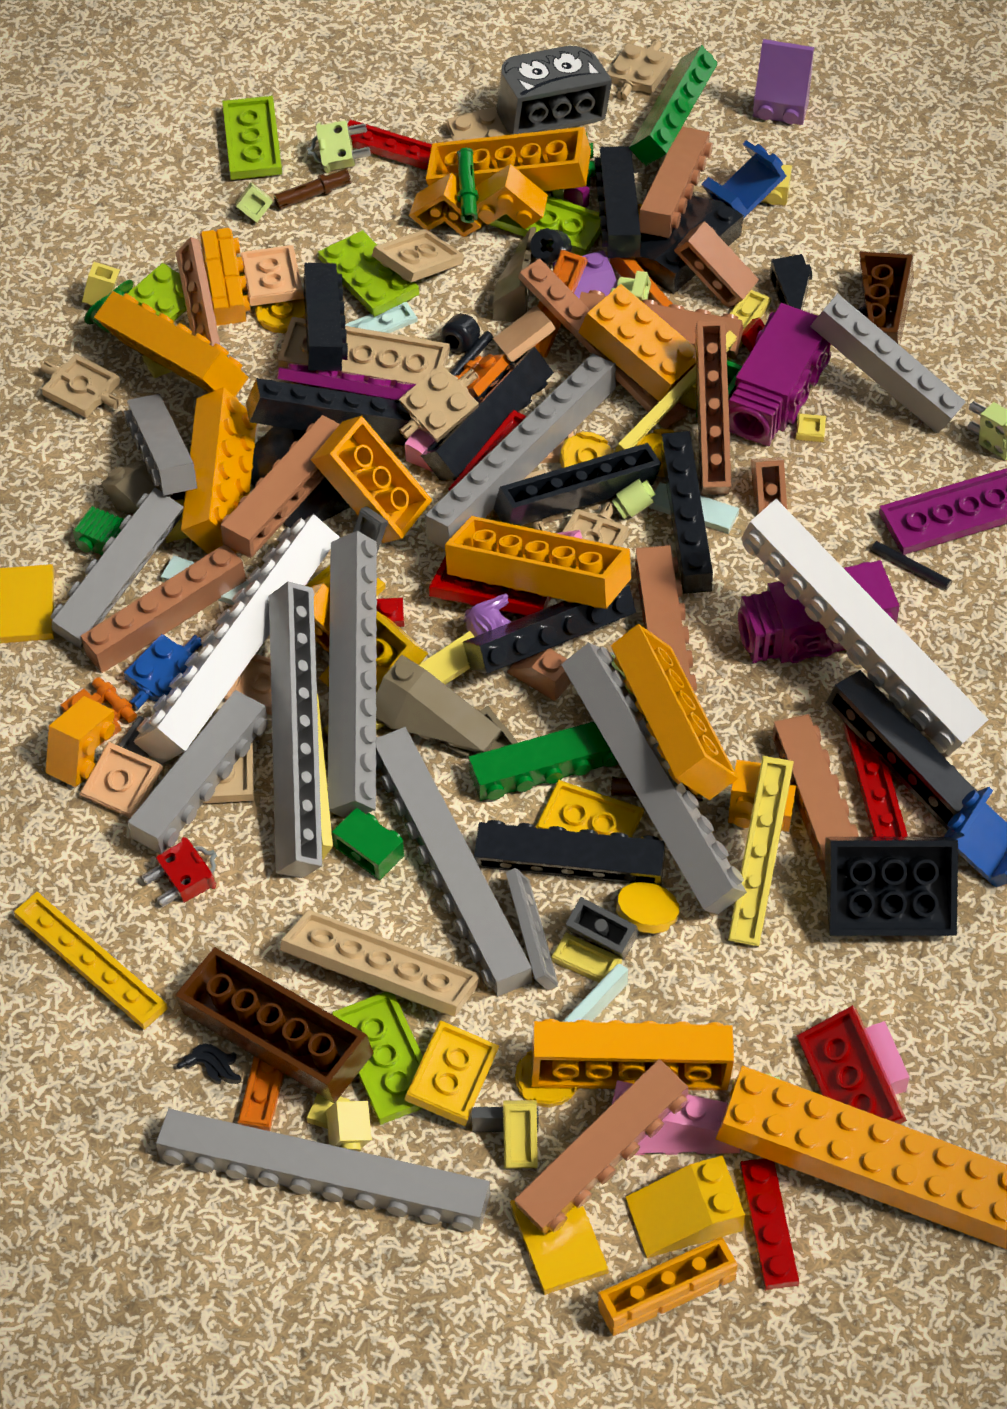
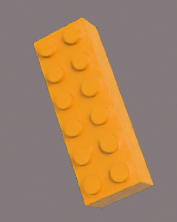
[426,127,591,191]
[94,291,249,397]
[181,387,257,554]
[445,516,631,609]
[610,624,738,800]
[532,1019,734,1090]

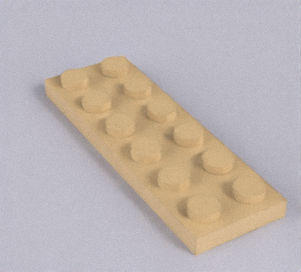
[277,317,450,386]
[280,909,481,1017]

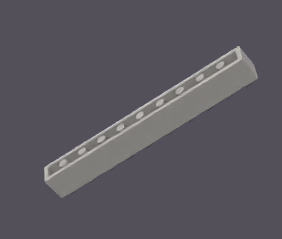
[425,354,616,549]
[328,531,377,818]
[269,581,322,878]
[561,642,747,914]
[376,727,532,997]
[156,1108,491,1232]

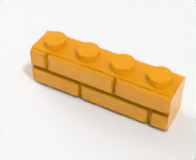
[200,228,251,326]
[598,1236,738,1336]

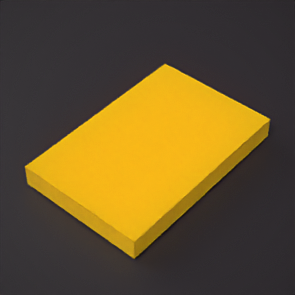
[0,564,54,644]
[536,780,644,837]
[404,1020,499,1126]
[510,1200,609,1295]

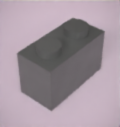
[565,897,639,960]

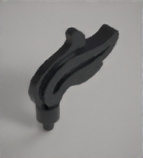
[177,1043,241,1084]

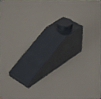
[770,254,812,310]

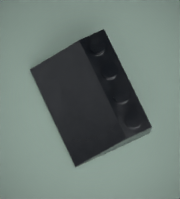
[633,195,744,294]
[251,426,350,528]
[825,837,958,936]

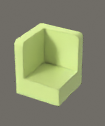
[235,182,273,222]
[610,271,651,301]

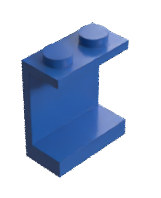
[701,140,787,219]
[944,787,1007,887]

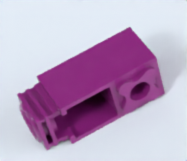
[728,303,832,446]
[738,560,900,664]

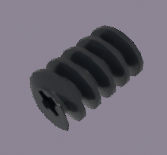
[530,228,572,264]

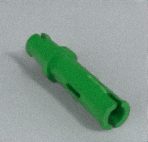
[456,148,479,223]

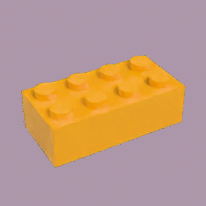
[578,284,696,402]
[311,416,433,543]

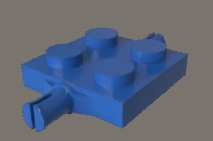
[124,634,202,711]

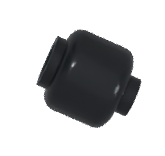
[440,313,480,354]

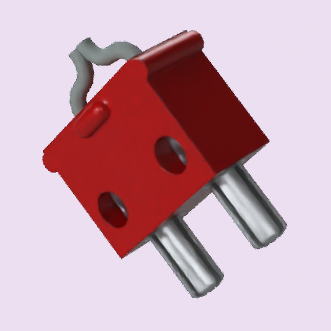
[142,837,218,907]

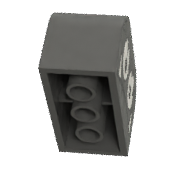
[496,46,612,135]

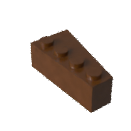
[859,251,914,345]

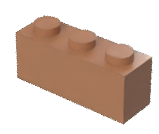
[674,221,759,308]

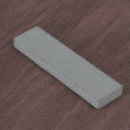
[506,868,558,990]

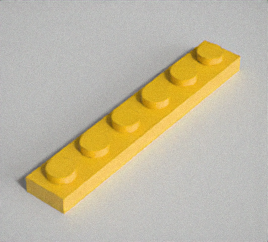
[14,892,168,1030]

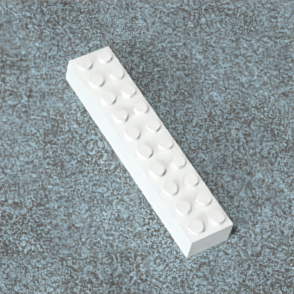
[741,499,989,756]
[133,514,339,764]

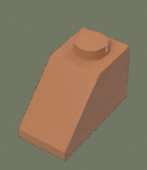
[751,457,787,514]
[507,648,572,701]

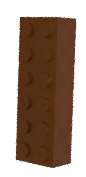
[175,947,374,1103]

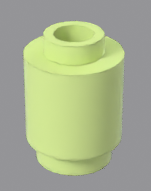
[612,479,656,519]

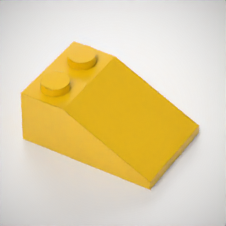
[319,610,429,693]
[625,1155,745,1259]

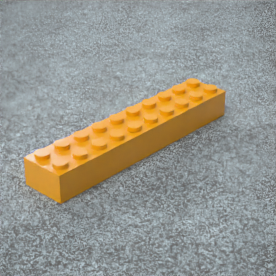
[715,1065,1007,1249]

